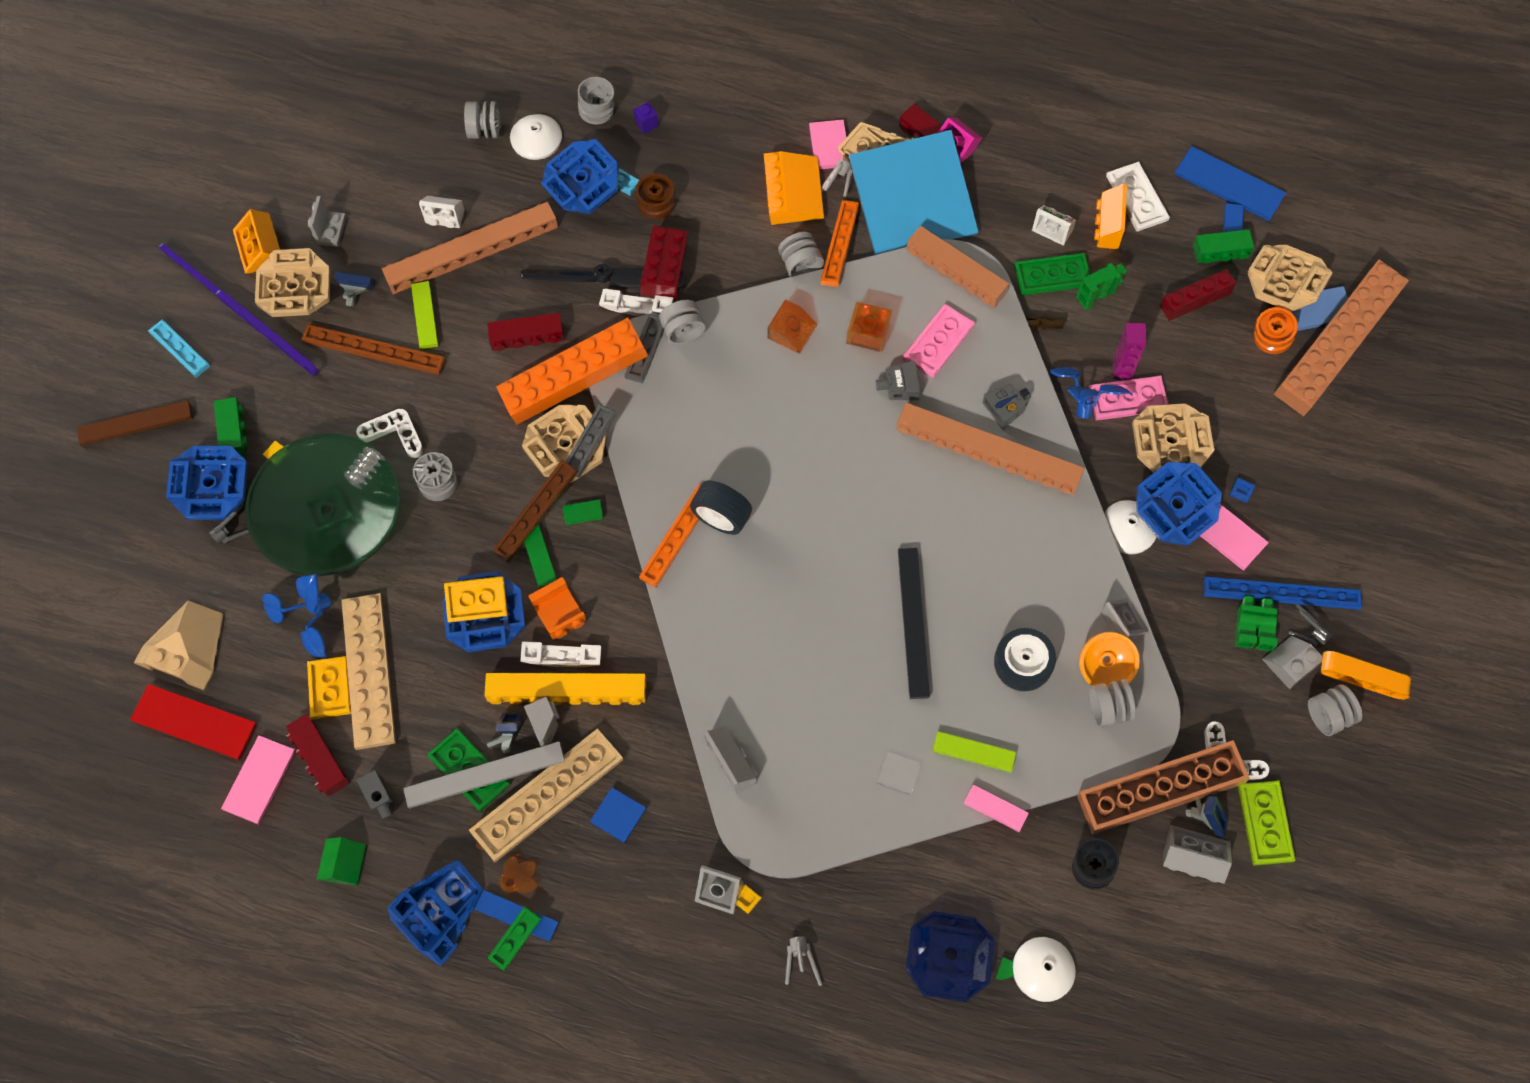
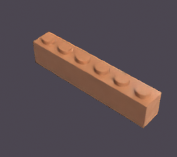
[907,226,1009,308]

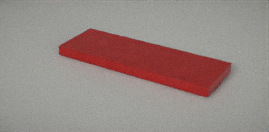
[130,684,257,761]

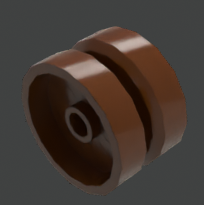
[635,173,676,220]

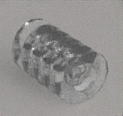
[344,447,386,489]

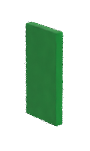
[1014,253,1090,296]
[427,728,510,813]

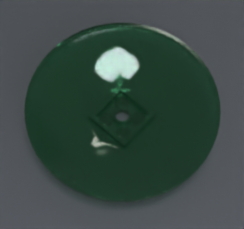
[246,434,400,576]

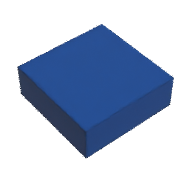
[1230,478,1255,503]

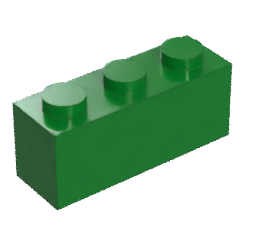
[1193,229,1254,263]
[214,397,249,455]

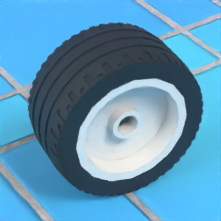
[690,480,752,535]
[994,628,1056,691]

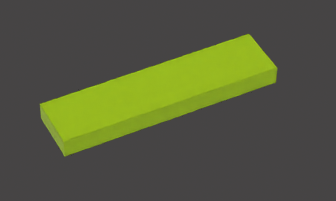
[411,281,438,349]
[932,731,1016,773]

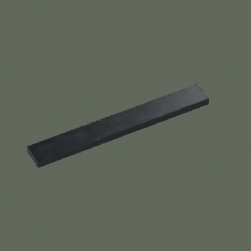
[898,548,930,699]

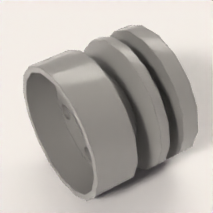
[578,77,614,125]
[464,101,501,139]
[778,232,824,277]
[413,452,458,501]
[1089,679,1136,727]
[1308,684,1363,736]

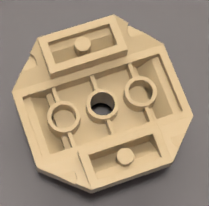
[1248,245,1332,312]
[255,248,331,317]
[1132,404,1214,473]
[522,405,607,483]

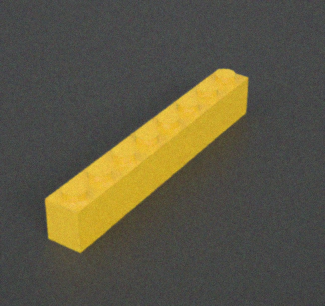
[485,673,646,705]

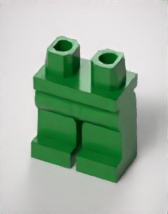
[1076,263,1127,311]
[1234,596,1277,651]

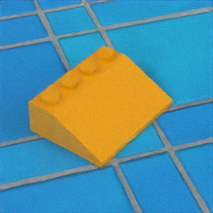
[764,151,824,225]

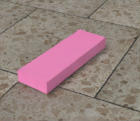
[964,785,1028,832]

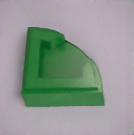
[995,957,1014,980]

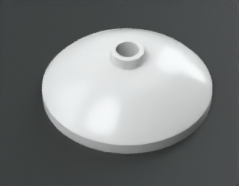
[510,114,562,160]
[1104,500,1157,554]
[1013,937,1076,1002]

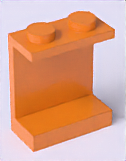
[528,577,587,640]

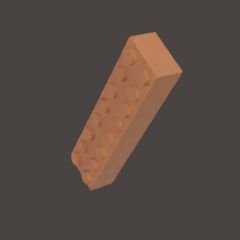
[1077,740,1250,835]

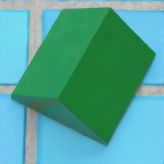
[317,837,367,886]

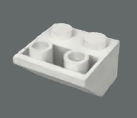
[419,196,465,228]

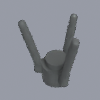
[209,503,256,544]
[1288,604,1332,647]

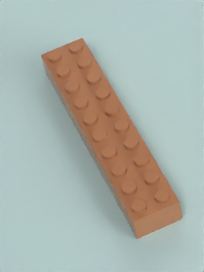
[1273,259,1409,416]

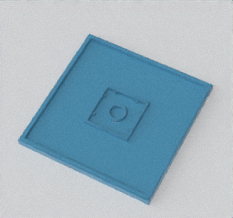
[849,130,979,255]

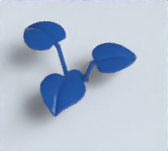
[1049,367,1133,419]
[262,574,331,659]

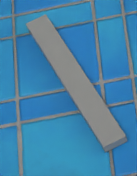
[404,742,565,809]

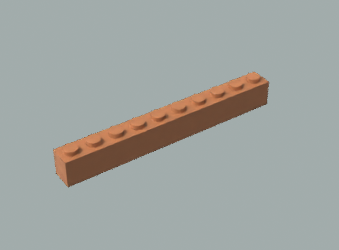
[381,202,558,294]
[896,403,1084,495]

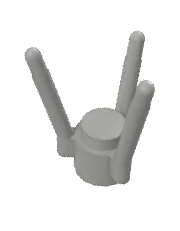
[821,159,853,197]
[785,936,822,986]

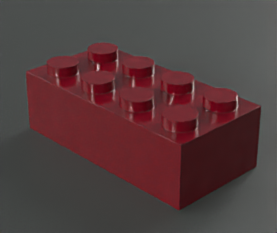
[640,226,688,301]

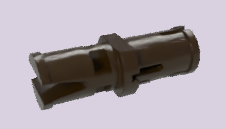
[1026,315,1064,330]

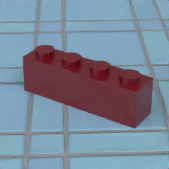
[899,104,942,139]
[1160,269,1236,321]
[487,313,564,351]
[285,713,350,797]

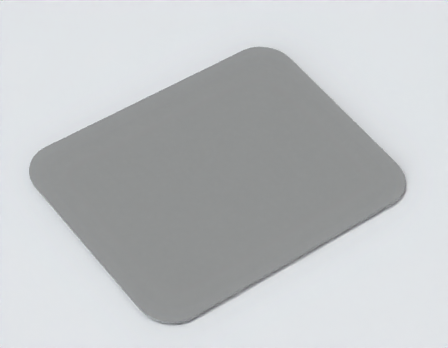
[589,239,1181,879]

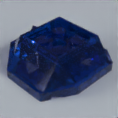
[905,911,995,1003]

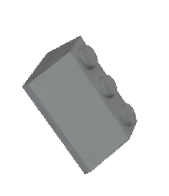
[704,727,758,795]
[1163,825,1232,884]

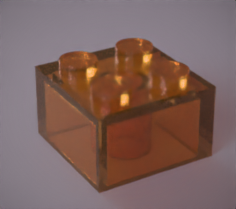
[846,302,892,352]

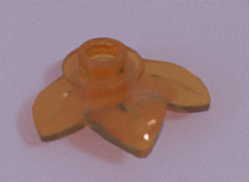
[499,856,538,894]

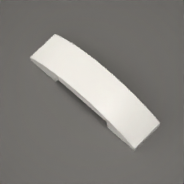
[599,289,674,316]
[521,642,601,667]

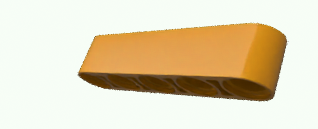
[1321,651,1411,699]

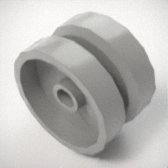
[659,300,705,345]

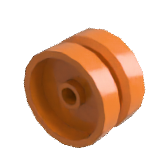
[1253,307,1298,354]

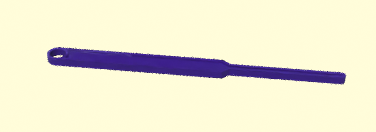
[158,243,319,376]

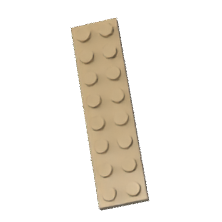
[342,593,396,750]
[469,729,623,862]

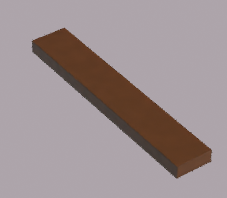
[77,400,193,446]
[493,459,579,562]

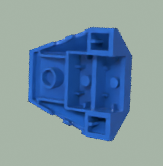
[387,860,483,966]

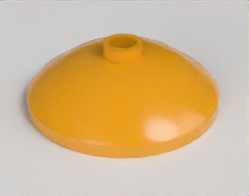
[1079,632,1140,689]

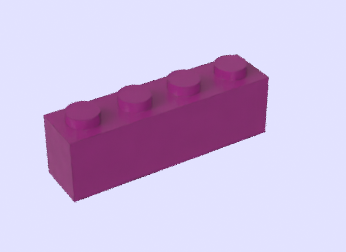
[1113,323,1146,380]

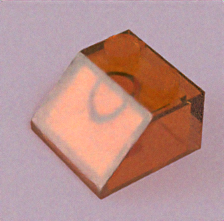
[767,299,817,354]

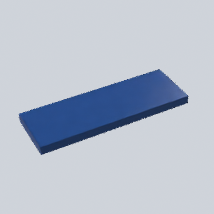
[1174,146,1286,221]

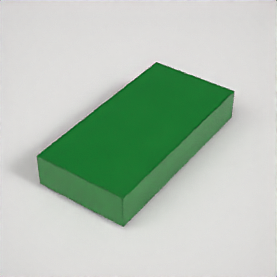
[562,499,603,526]

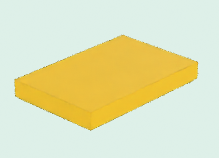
[444,577,508,623]
[307,656,351,720]

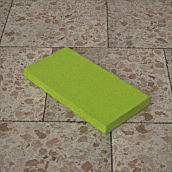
[1238,780,1295,866]

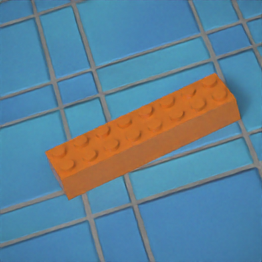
[496,318,648,425]

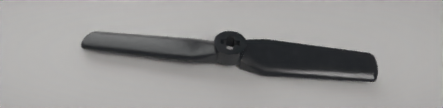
[520,264,686,287]

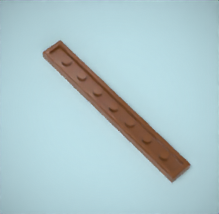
[301,324,446,375]

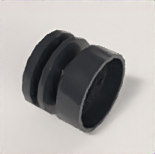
[1072,838,1119,890]

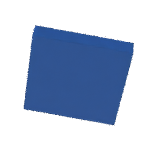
[590,788,646,844]

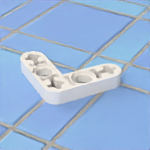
[356,409,423,458]
[1204,722,1269,780]

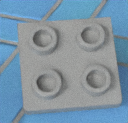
[308,196,346,247]

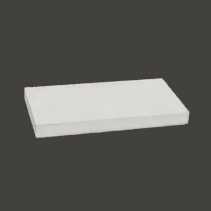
[1106,162,1170,231]

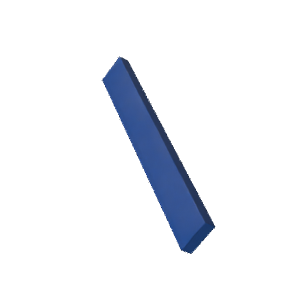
[1203,577,1362,610]

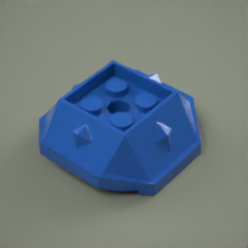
[541,139,619,214]
[166,446,248,520]
[1136,462,1222,546]
[443,571,526,652]

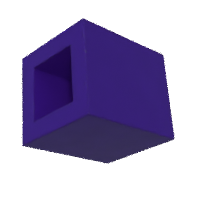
[633,102,658,134]

